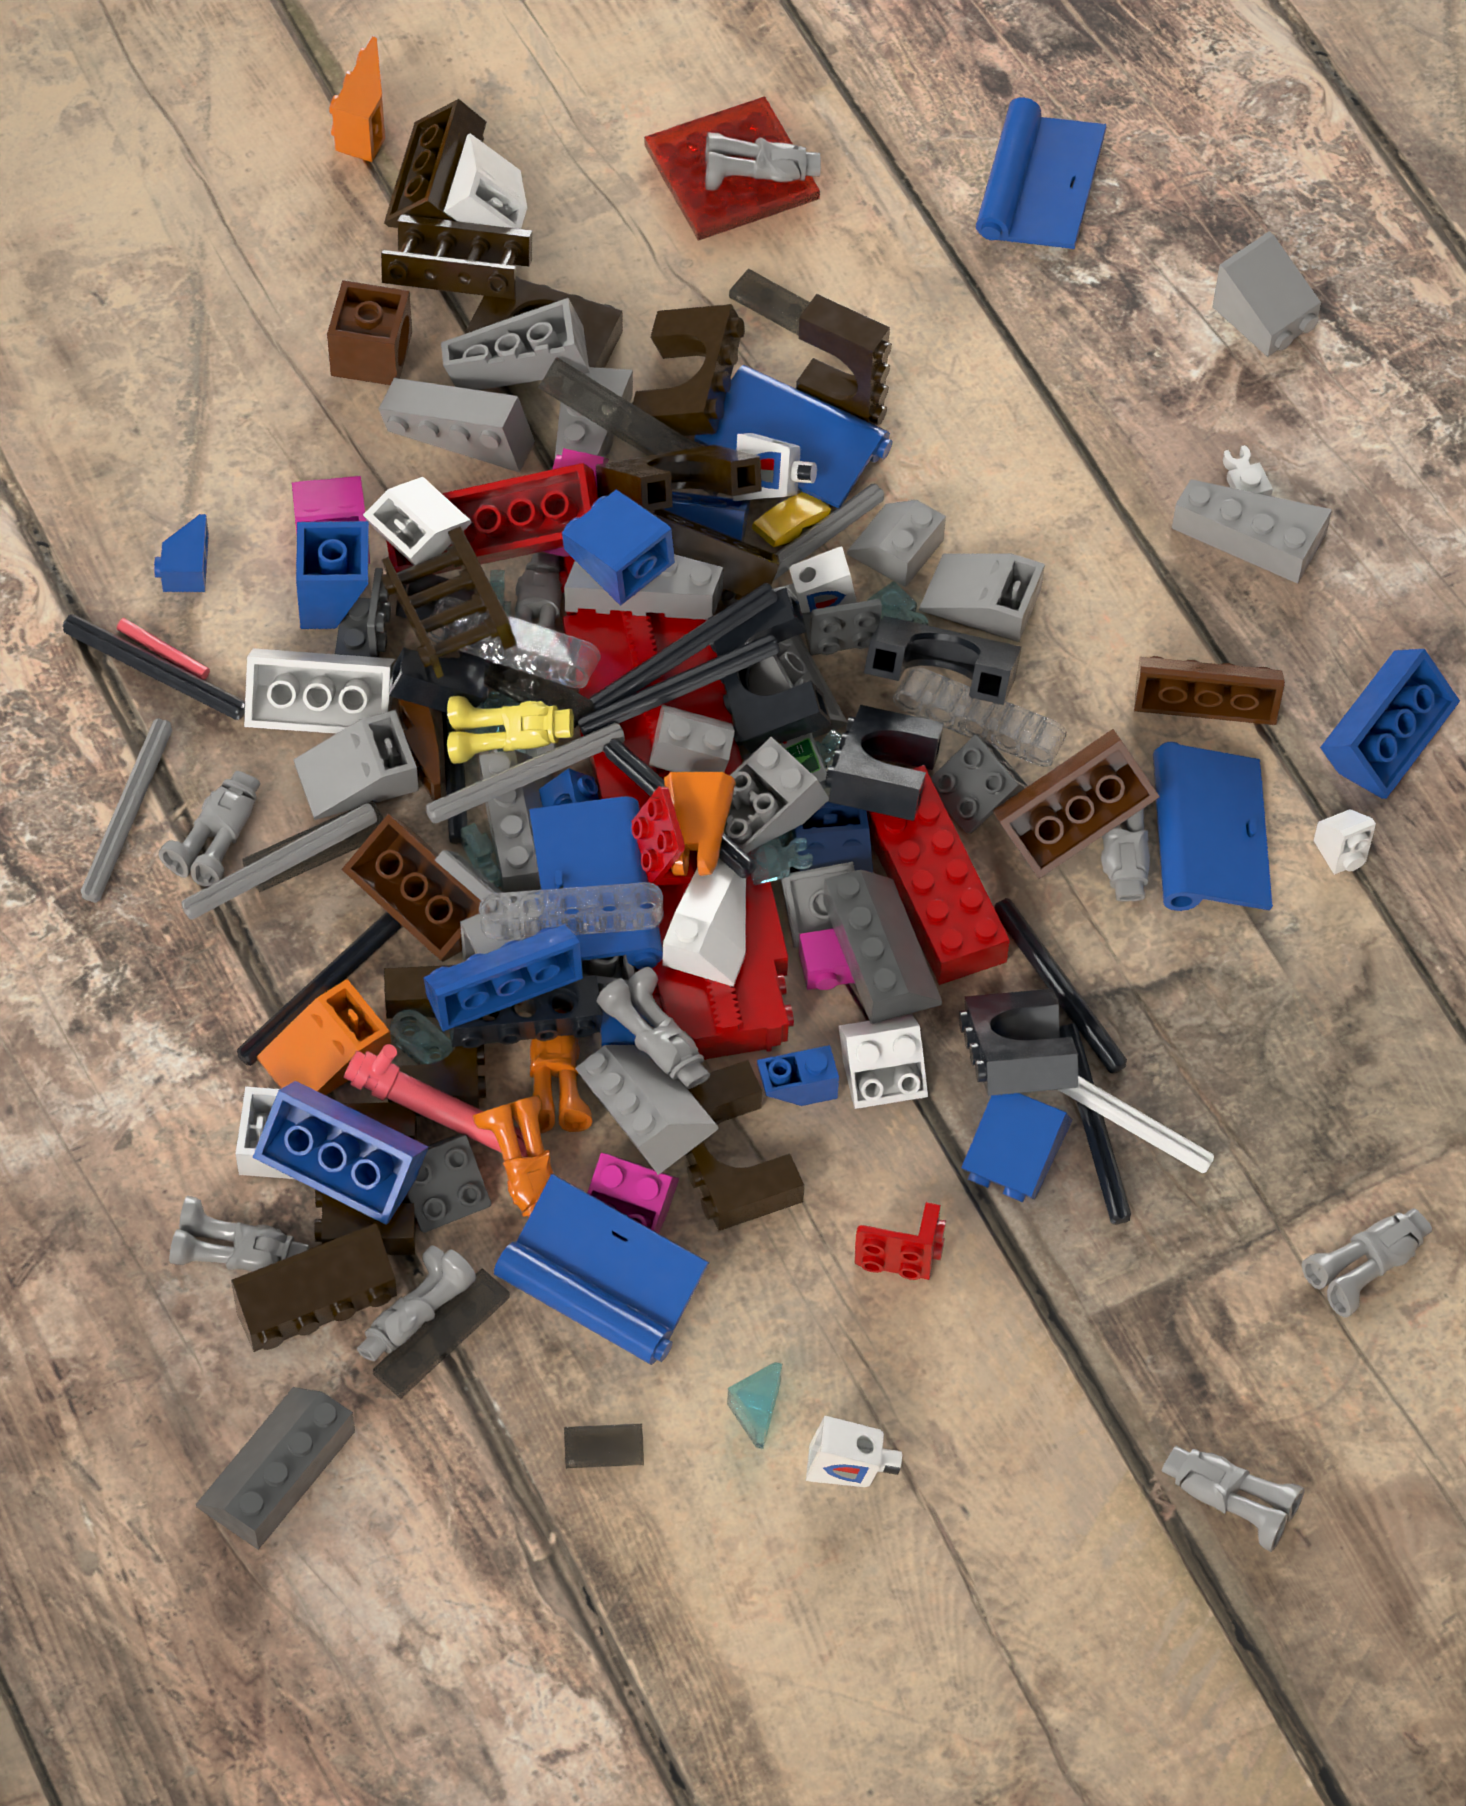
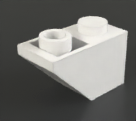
[1314,809,1376,875]

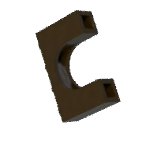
[465,276,623,383]
[796,294,892,426]
[628,304,745,439]
[596,445,762,511]
[384,965,486,1116]
[684,1060,804,1231]
[314,1102,417,1255]

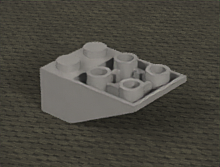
[919,553,1045,642]
[294,710,419,820]
[723,737,829,853]

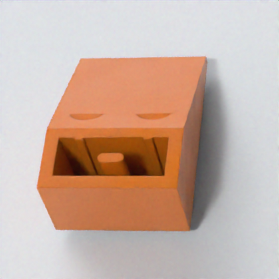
[329,36,385,162]
[257,979,391,1095]

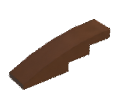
[398,699,441,801]

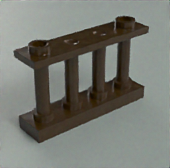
[381,215,532,299]
[381,526,517,679]

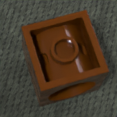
[327,280,412,385]

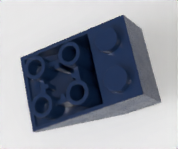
[791,801,873,873]

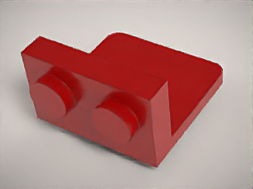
[631,786,694,886]
[854,1202,946,1280]

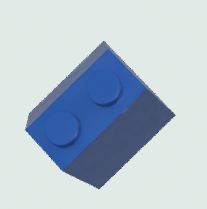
[562,490,675,606]
[296,521,369,629]
[961,1093,1073,1202]

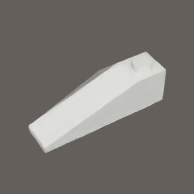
[663,858,746,987]

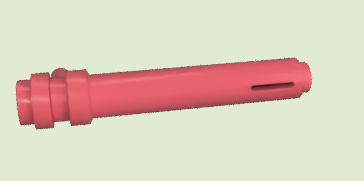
[343,1044,528,1157]

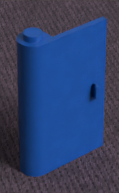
[975,97,1107,249]
[694,365,893,509]
[1153,742,1273,911]
[529,797,663,970]
[494,1174,710,1365]

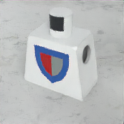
[733,433,817,501]
[774,546,857,613]
[806,1416,902,1487]

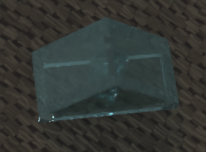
[727,1362,783,1449]

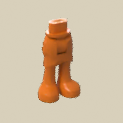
[530,1010,593,1133]
[472,1095,554,1218]

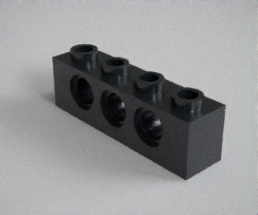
[449,975,603,1048]

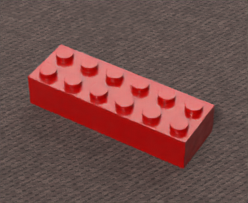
[386,463,598,574]
[866,765,1010,985]

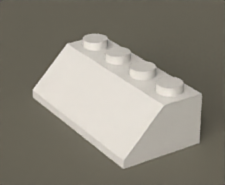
[244,648,395,734]

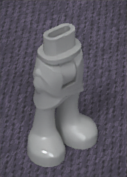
[705,132,821,190]
[496,553,564,663]
[158,771,260,886]
[1101,805,1150,902]
[596,967,710,1089]
[169,1196,309,1272]
[1302,1208,1432,1317]
[357,1245,476,1361]
[1162,1446,1305,1552]

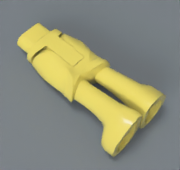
[447,696,574,764]

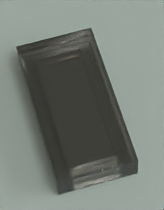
[564,1424,644,1469]

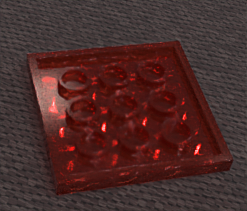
[644,96,820,241]

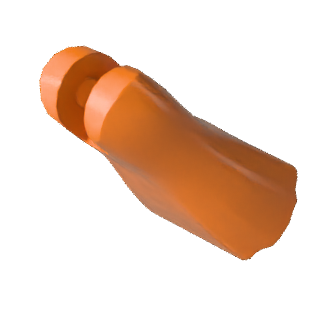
[664,772,736,876]

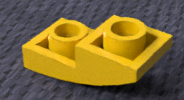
[752,492,831,547]

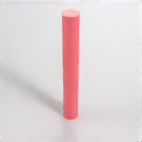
[117,618,210,680]

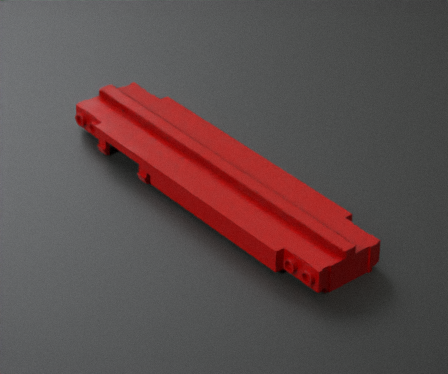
[559,556,794,1060]

